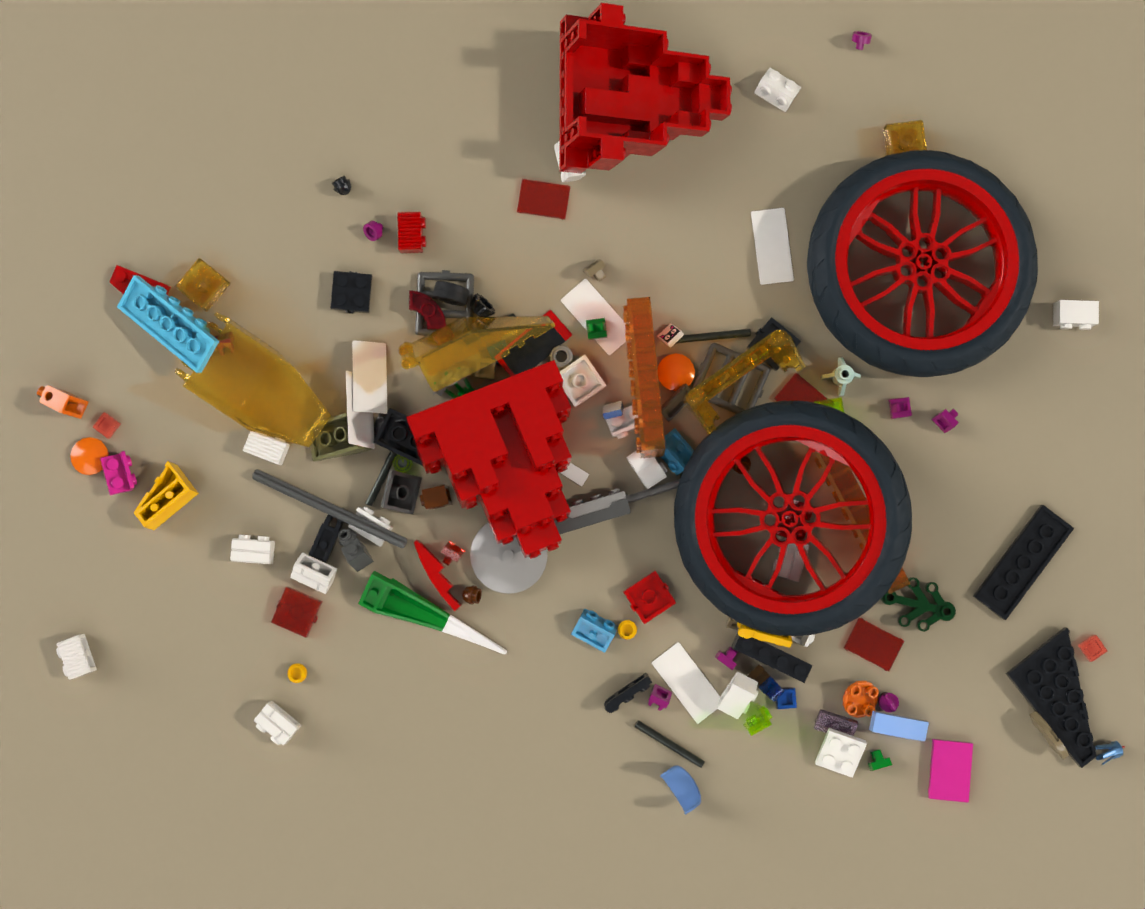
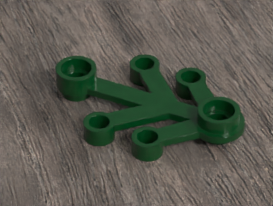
[880,577,956,632]

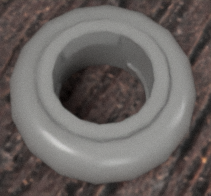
[550,345,573,369]

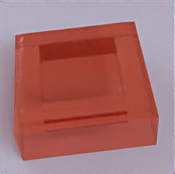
[93,412,121,439]
[1078,635,1107,662]

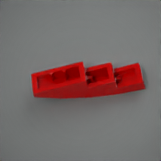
[414,540,462,611]

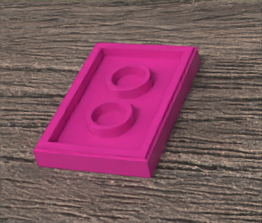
[928,739,973,803]

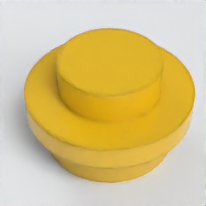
[618,620,637,640]
[287,663,307,683]

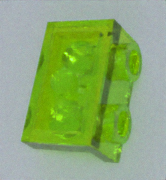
[743,703,772,736]

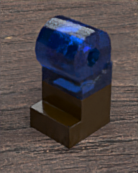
[747,664,785,702]

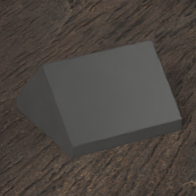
[381,470,422,515]

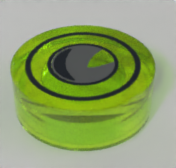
[393,455,413,473]

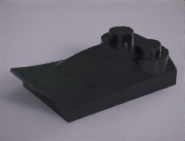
[373,408,423,466]

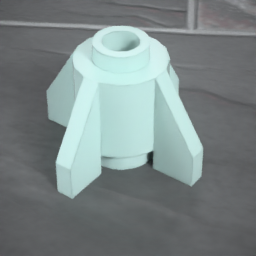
[821,357,861,396]

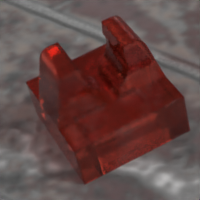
[441,541,465,566]

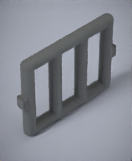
[415,270,474,339]
[691,343,771,414]

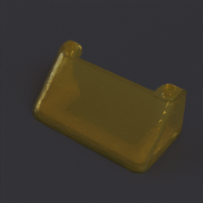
[683,330,806,435]

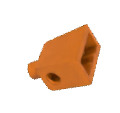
[37,385,89,419]

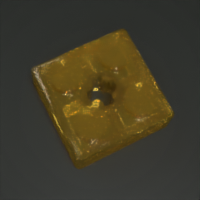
[883,120,927,156]
[175,258,230,312]

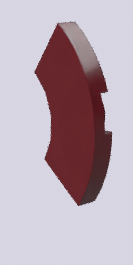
[409,290,447,330]

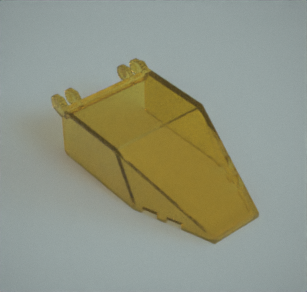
[174,312,331,447]
[398,316,555,392]

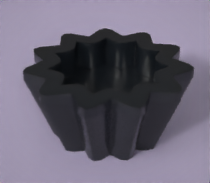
[470,293,495,319]

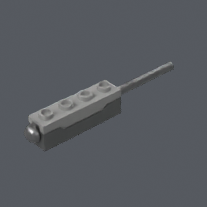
[554,479,680,534]

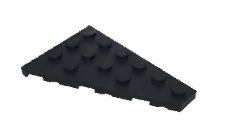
[1005,627,1097,768]

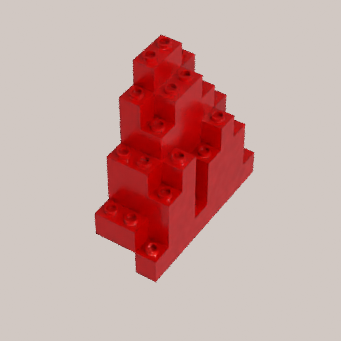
[559,2,732,174]
[406,360,572,559]

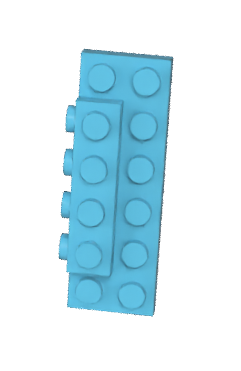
[117,275,219,373]

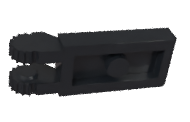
[309,515,344,563]
[604,673,652,713]

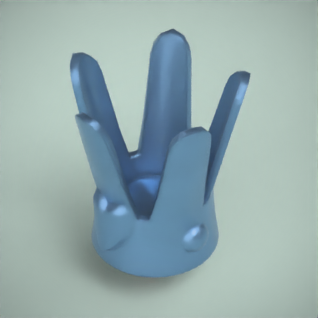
[1095,741,1125,765]

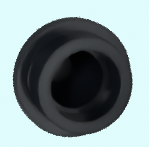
[332,175,351,195]

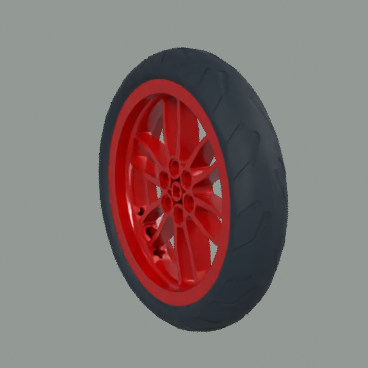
[807,150,1038,377]
[674,401,912,636]

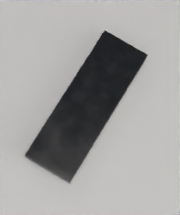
[973,505,1074,620]

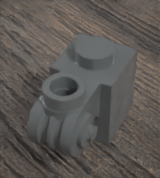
[338,528,374,572]

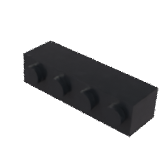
[731,633,813,683]

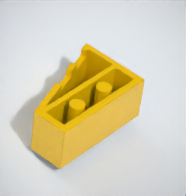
[134,461,199,530]

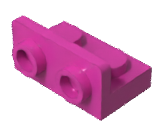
[100,451,137,496]

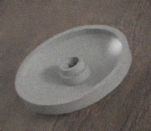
[470,522,547,594]

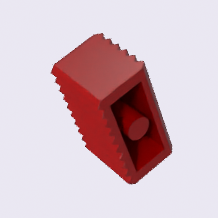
[397,212,426,254]

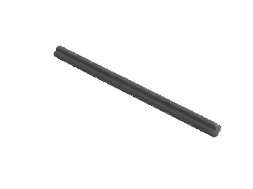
[252,469,407,548]

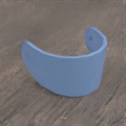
[660,765,701,815]

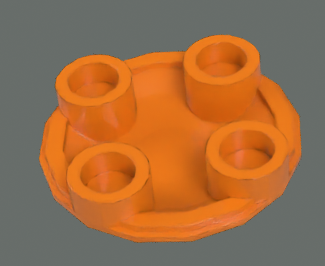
[657,353,695,391]
[70,437,109,475]
[843,680,879,718]

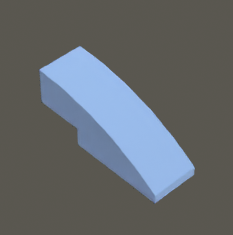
[869,711,929,741]

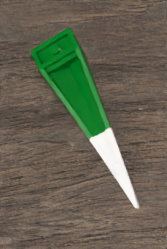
[358,571,507,654]

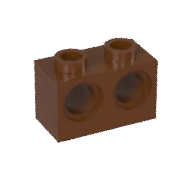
[420,485,453,510]

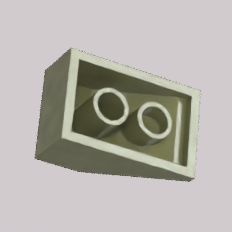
[307,413,372,462]

